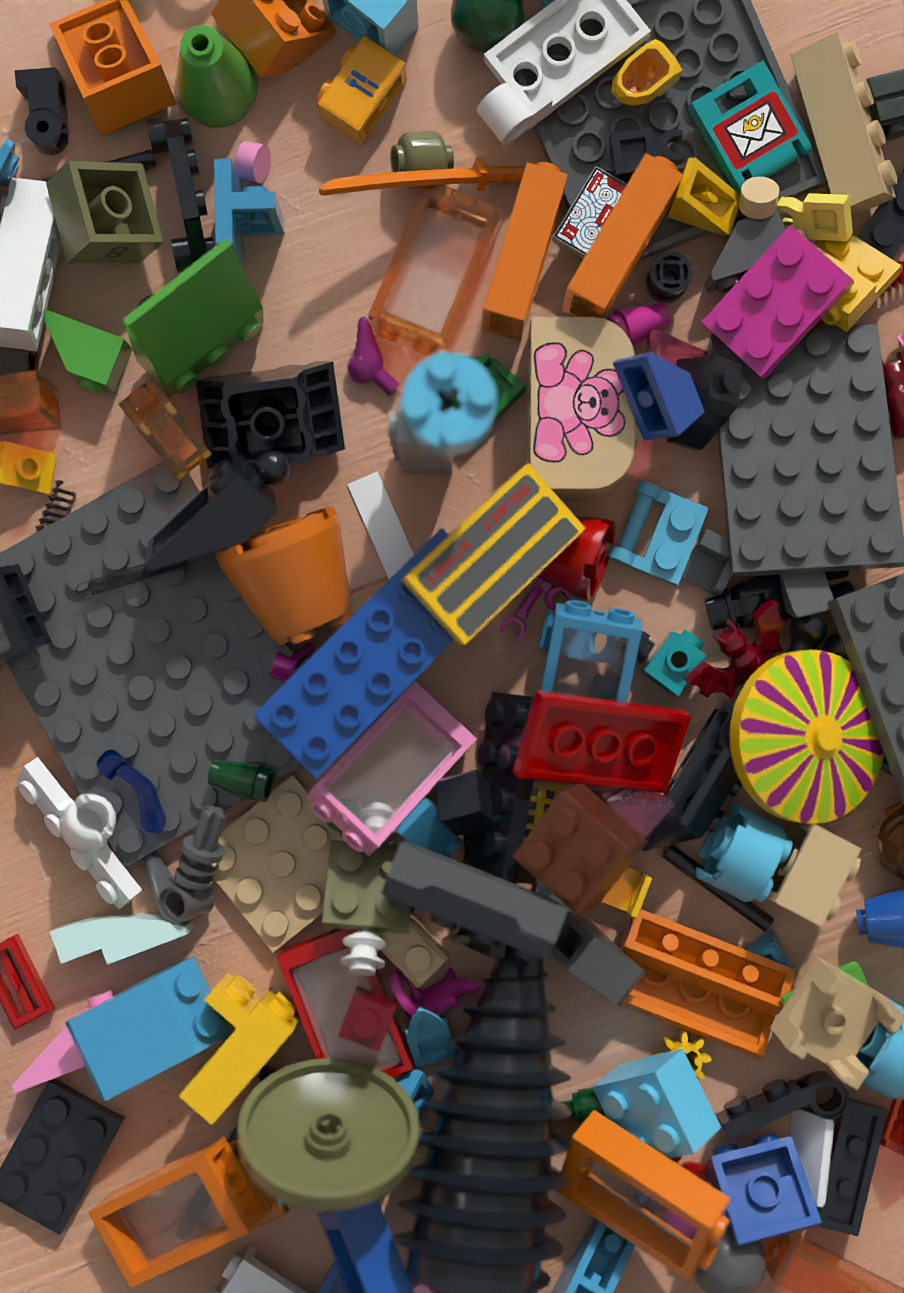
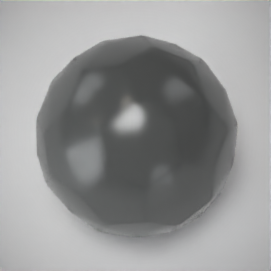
[693,1225,767,1293]

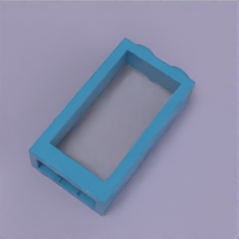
[540,600,642,702]

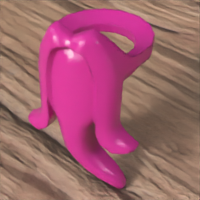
[389,968,482,1027]

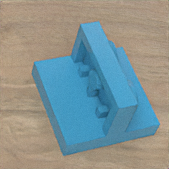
[214,158,284,268]

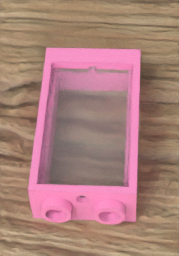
[306,681,477,856]

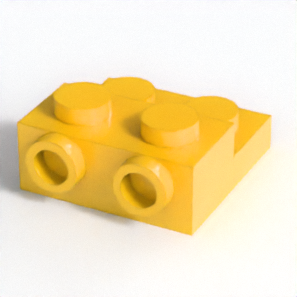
[814,234,901,332]

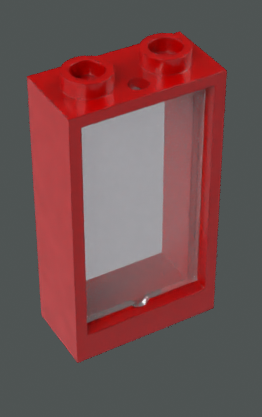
[276,929,414,1081]

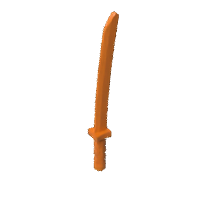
[319,158,526,196]

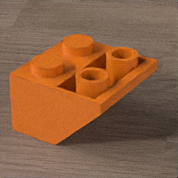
[211,0,337,78]

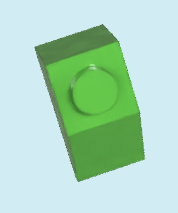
[43,310,132,395]

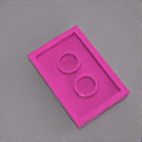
[701,224,855,380]

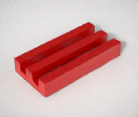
[0,934,55,1030]

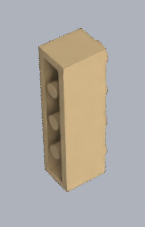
[790,32,897,216]

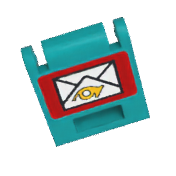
[688,60,812,194]

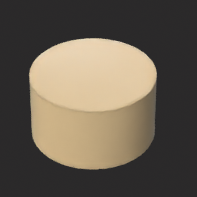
[739,177,779,219]

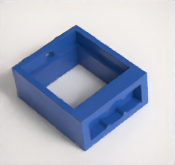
[317,1199,414,1293]

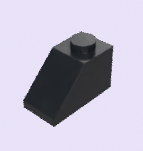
[667,355,743,451]

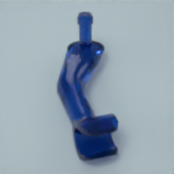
[96,749,166,834]

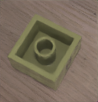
[46,161,164,263]

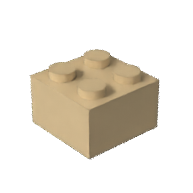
[767,822,862,927]

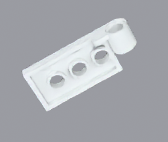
[476,0,651,145]

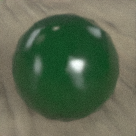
[451,0,524,53]

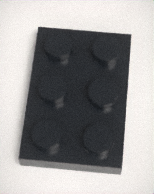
[0,1078,125,1235]

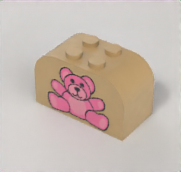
[527,317,642,501]

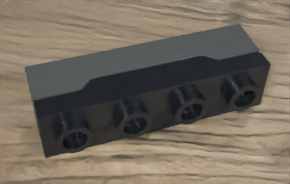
[381,841,568,963]

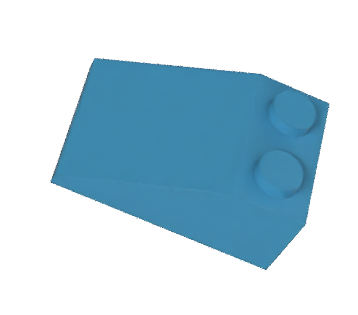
[65,957,231,1102]

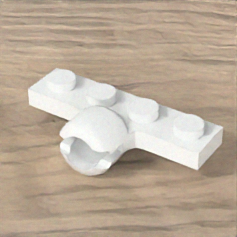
[16,757,142,910]

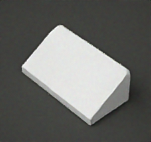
[789,1107,834,1207]

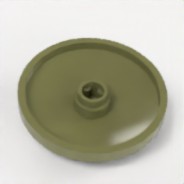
[238,1058,419,1211]

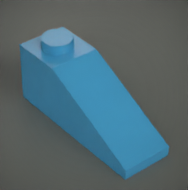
[551,1218,635,1293]

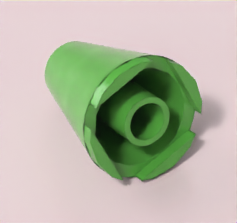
[175,25,257,127]

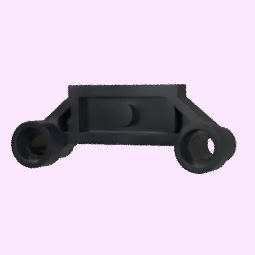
[146,118,214,273]

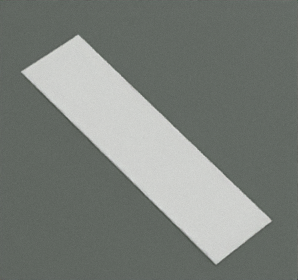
[347,471,414,579]

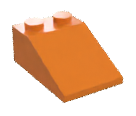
[49,0,176,136]

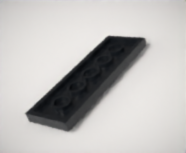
[450,692,534,958]

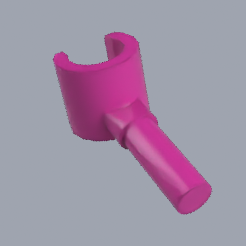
[533,574,572,610]
[500,586,542,641]
[269,643,314,682]

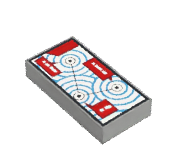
[552,166,627,259]

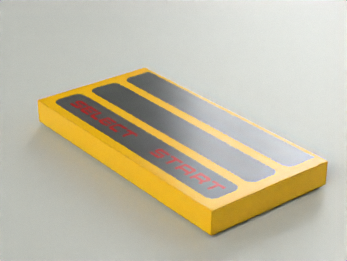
[401,463,586,646]

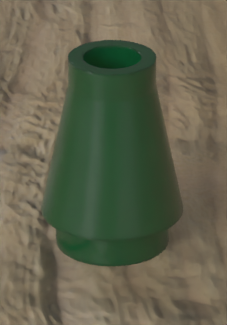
[208,760,275,804]

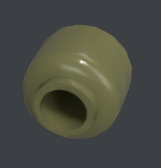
[390,131,454,189]

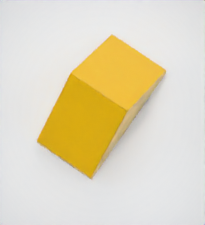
[668,158,740,236]

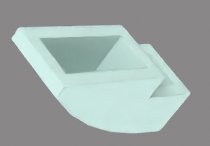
[50,913,194,965]

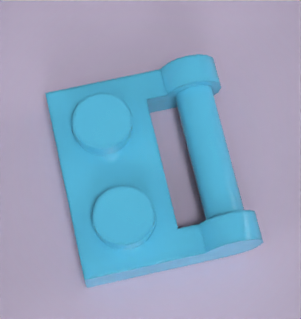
[608,480,709,586]

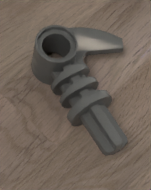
[143,805,226,925]

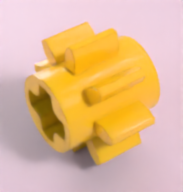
[656,1029,712,1079]

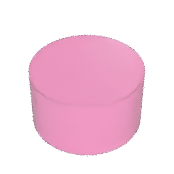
[235,141,271,183]

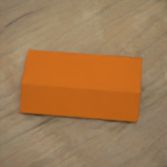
[601,909,796,1059]

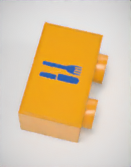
[317,36,407,146]

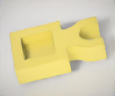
[777,193,853,242]

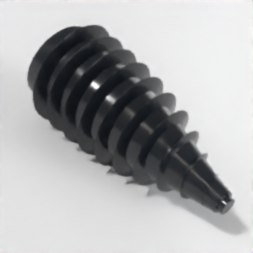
[392,944,572,1293]

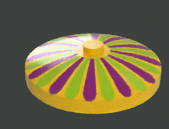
[730,650,884,824]

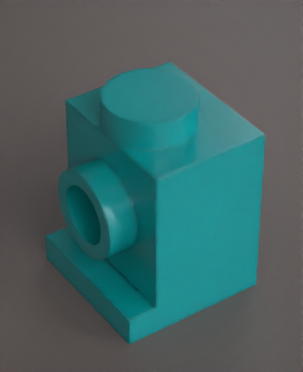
[640,630,707,697]

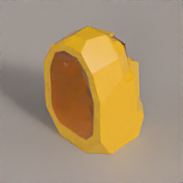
[611,39,683,106]

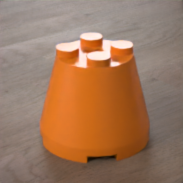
[214,505,352,645]

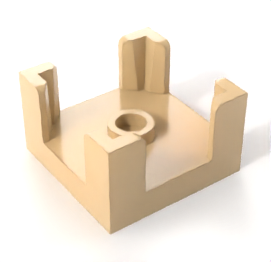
[770,956,904,1090]

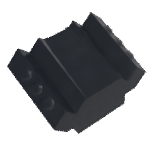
[196,361,345,469]

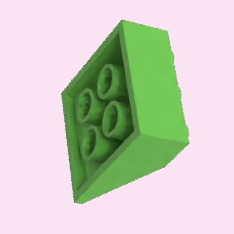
[123,238,264,398]

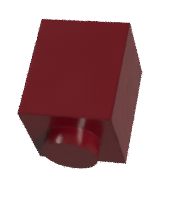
[338,986,397,1052]

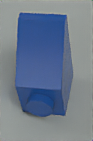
[612,352,705,441]

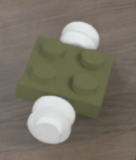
[322,803,411,976]

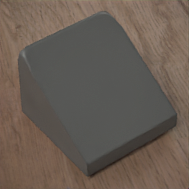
[779,572,833,618]

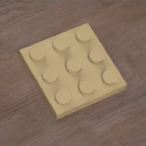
[212,774,345,953]

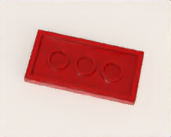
[512,691,691,793]

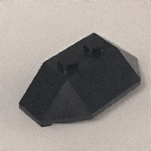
[639,701,742,851]

